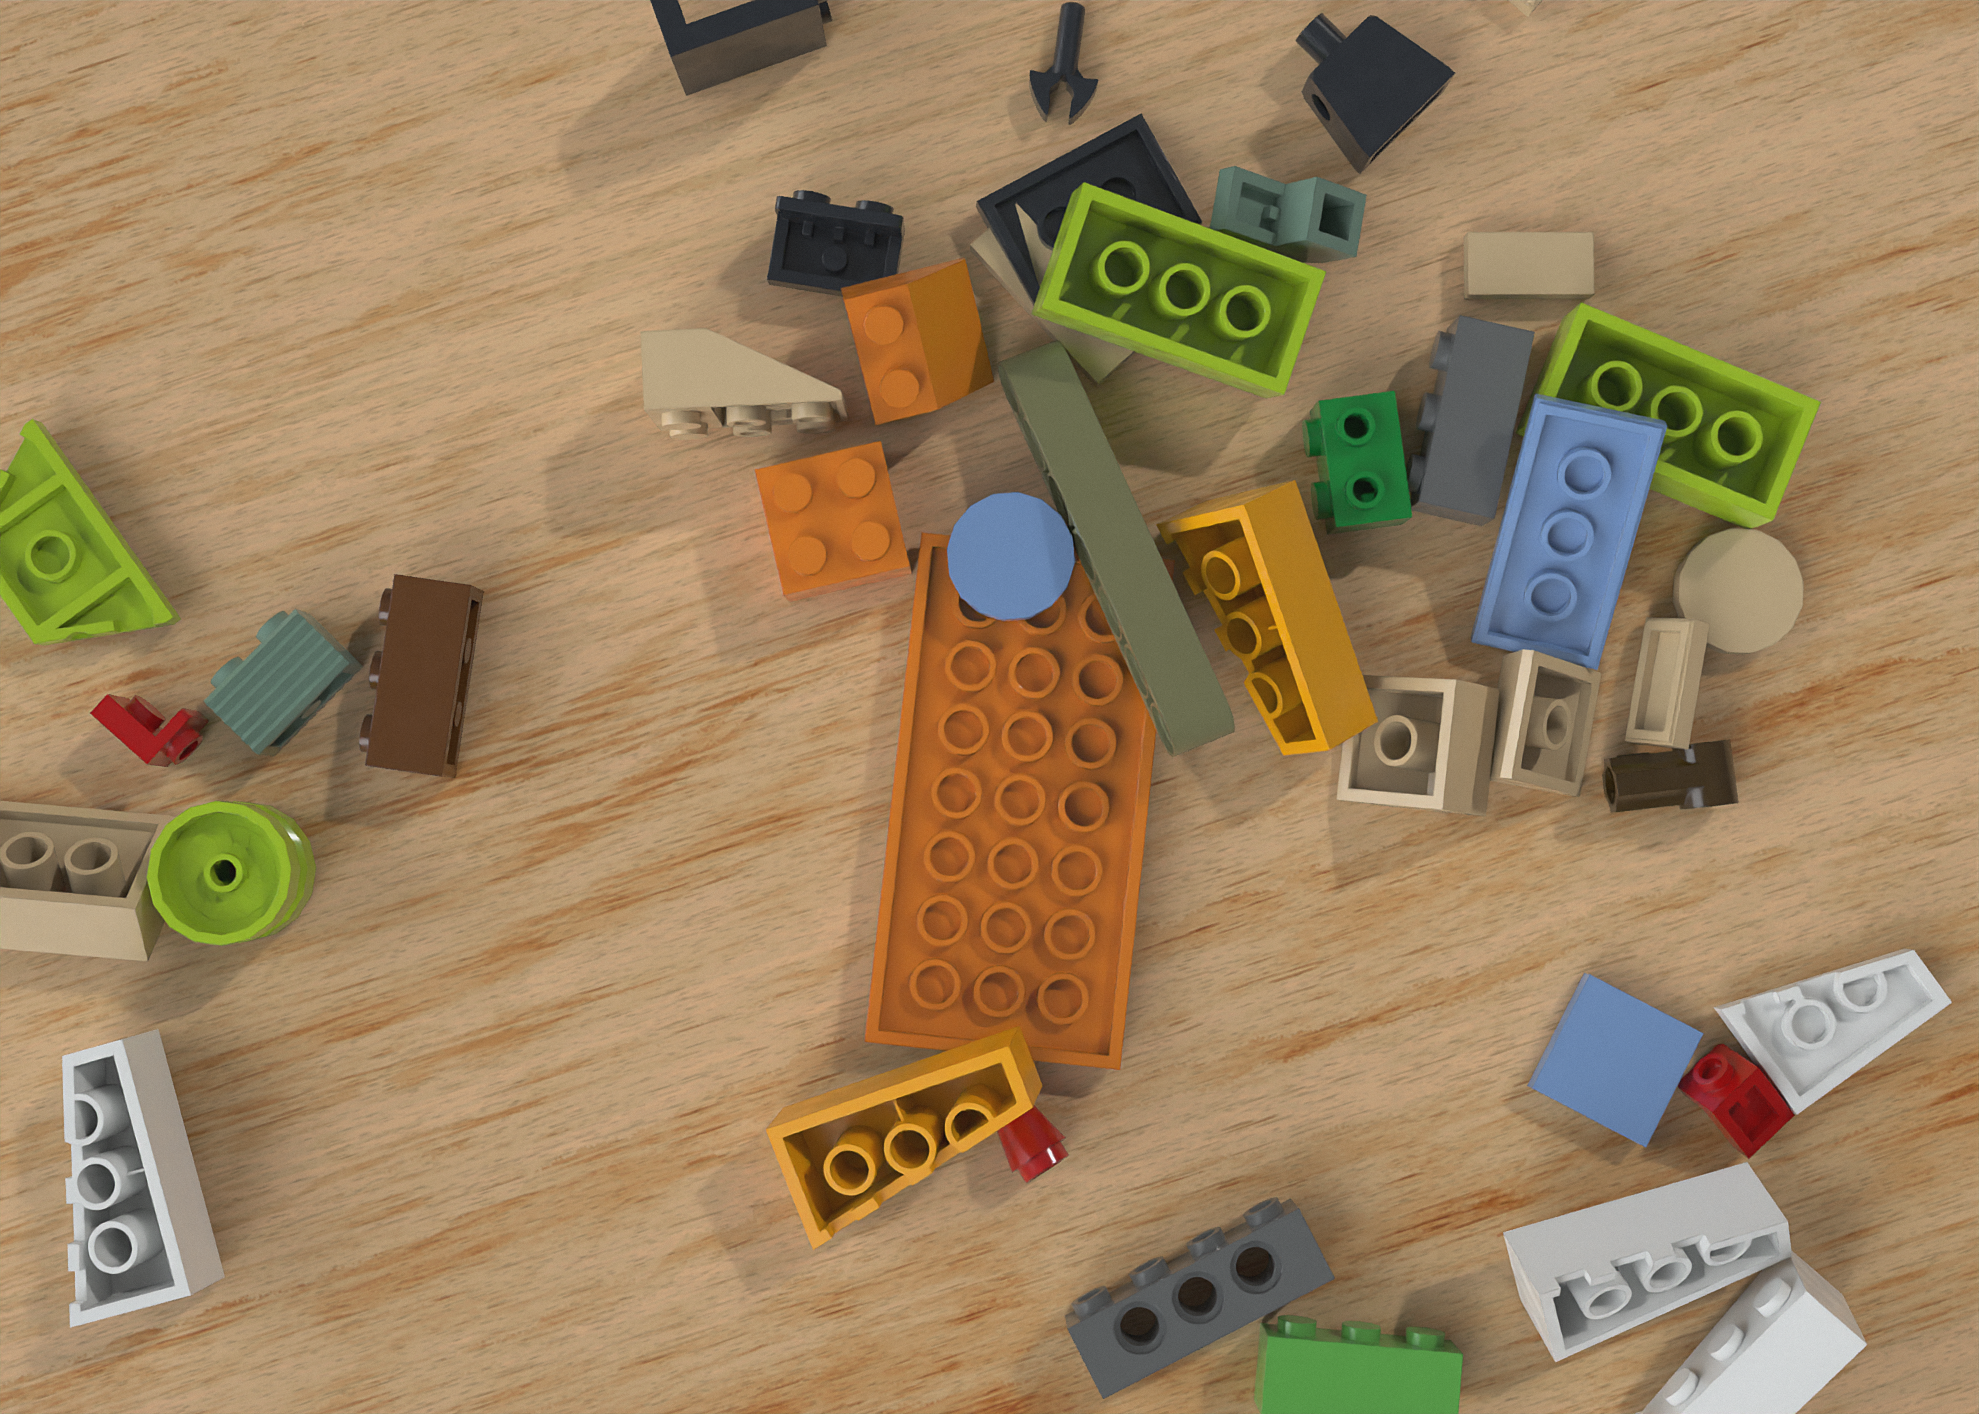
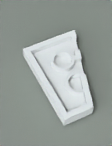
[1714,949,1952,1115]

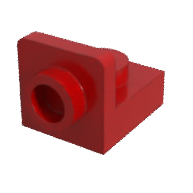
[90,694,209,767]
[1677,1044,1795,1159]

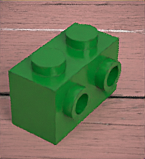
[1302,391,1412,535]

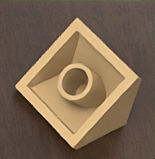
[1490,649,1601,797]

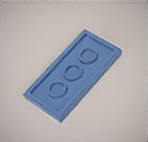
[1471,394,1667,670]

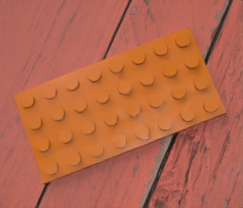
[864,532,1175,1070]

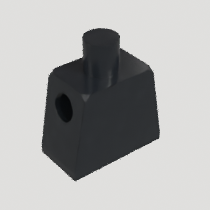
[1296,13,1455,174]

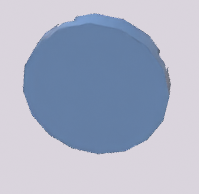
[947,492,1075,621]

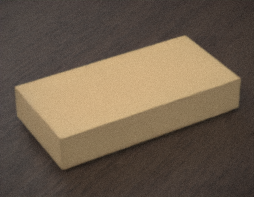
[1464,232,1595,299]
[1625,617,1710,749]

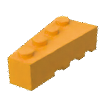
[1156,480,1378,756]
[766,1026,1043,1250]

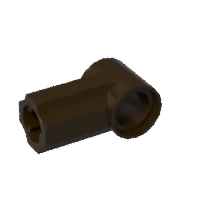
[1602,739,1739,812]

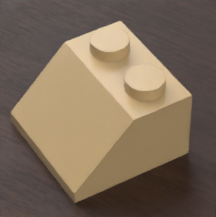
[1336,675,1500,816]

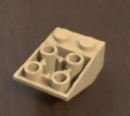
[640,328,849,440]

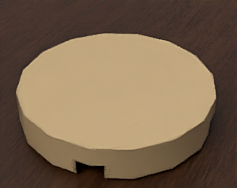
[1673,528,1804,655]

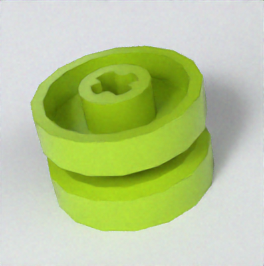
[147,801,316,946]

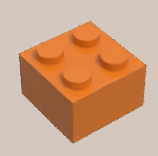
[755,441,912,602]

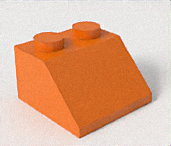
[841,257,994,425]

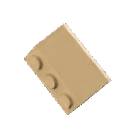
[0,801,176,962]

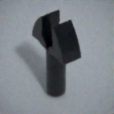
[1029,2,1098,125]

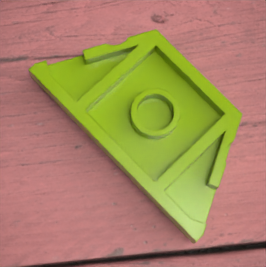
[0,419,181,646]

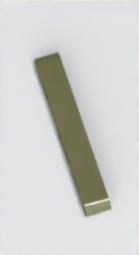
[997,340,1235,757]

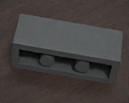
[1406,315,1535,526]

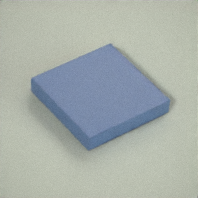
[1527,973,1704,1147]

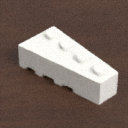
[62,1029,225,1328]
[1503,1162,1792,1362]
[1635,1250,1867,1414]

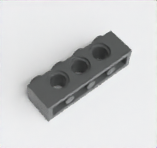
[1065,1197,1335,1399]

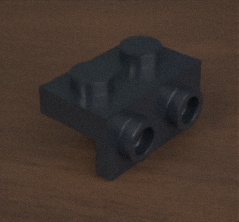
[767,190,905,297]

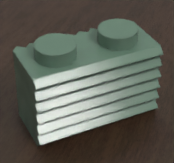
[204,609,363,756]

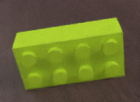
[1031,182,1326,399]
[1516,302,1821,529]

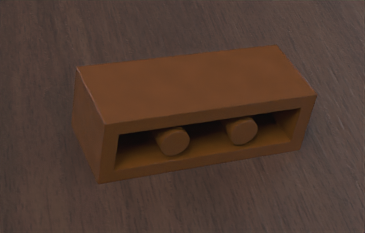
[359,574,484,778]

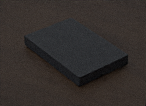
[976,113,1203,306]

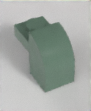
[1210,166,1367,263]

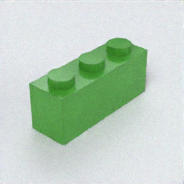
[1254,1315,1463,1414]

